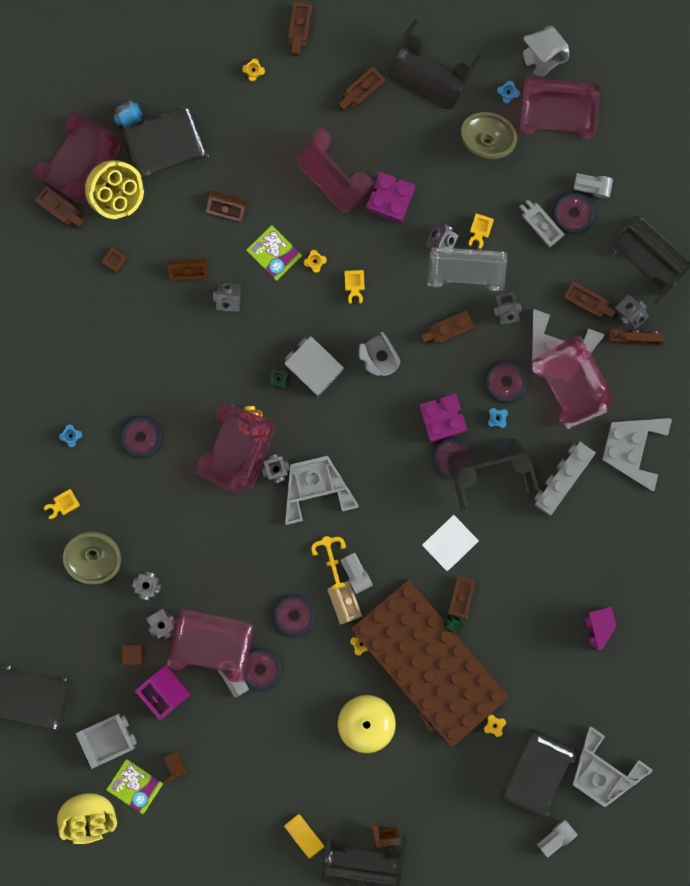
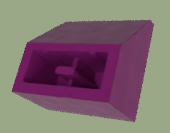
[583,607,616,651]
[135,665,191,720]

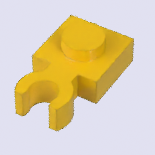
[469,214,494,250]
[345,270,365,304]
[44,489,80,519]

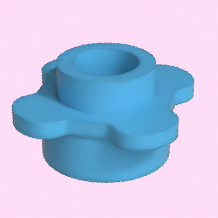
[497,81,520,103]
[488,408,508,428]
[59,424,82,447]

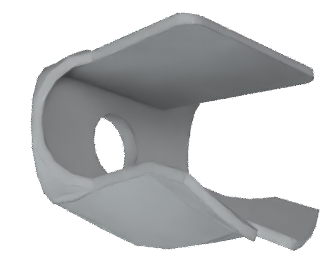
[523,26,569,77]
[359,332,401,376]

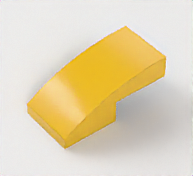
[284,814,325,859]

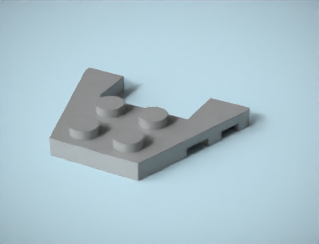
[532,309,604,383]
[602,418,672,492]
[285,456,359,525]
[572,726,653,807]

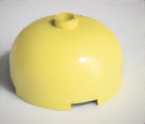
[85,160,144,219]
[338,695,396,753]
[57,793,117,844]

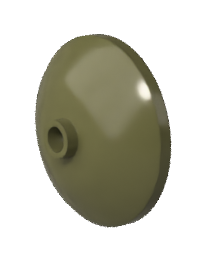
[461,112,517,159]
[63,532,121,584]

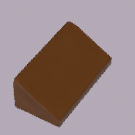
[205,191,248,223]

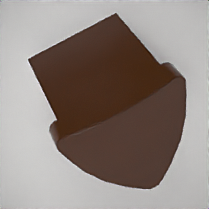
[164,751,187,783]
[372,823,400,848]

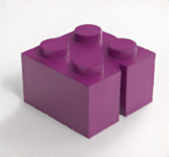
[366,172,416,224]
[419,394,467,443]

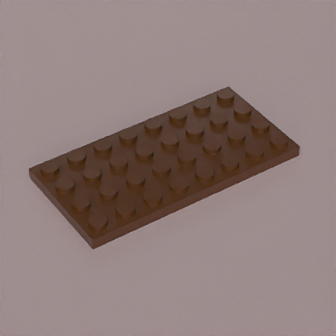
[350,580,509,748]

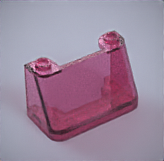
[520,78,601,139]
[32,111,120,205]
[299,127,374,212]
[532,335,613,429]
[196,403,275,494]
[167,609,254,682]

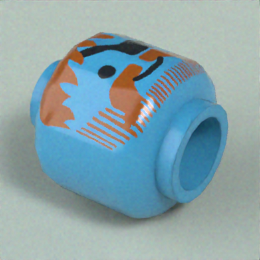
[113,100,143,129]

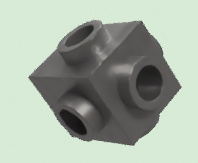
[425,224,459,256]
[213,283,241,312]
[493,292,522,325]
[615,295,649,329]
[261,454,290,483]
[132,571,161,600]
[146,609,177,640]

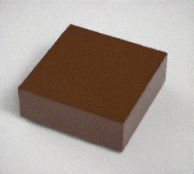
[101,247,128,273]
[122,645,142,665]

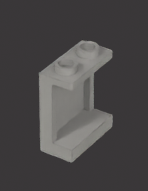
[284,336,344,397]
[76,713,137,769]

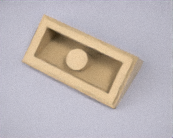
[328,581,363,624]

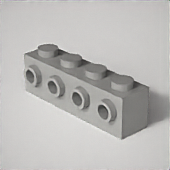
[534,442,596,516]

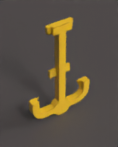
[312,536,346,590]

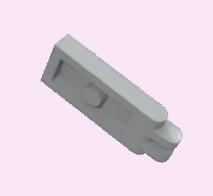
[519,199,565,248]

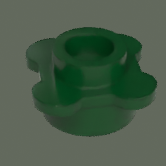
[268,369,289,389]
[444,615,463,632]

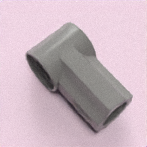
[573,173,613,199]
[341,553,373,594]
[218,660,249,698]
[537,819,578,858]

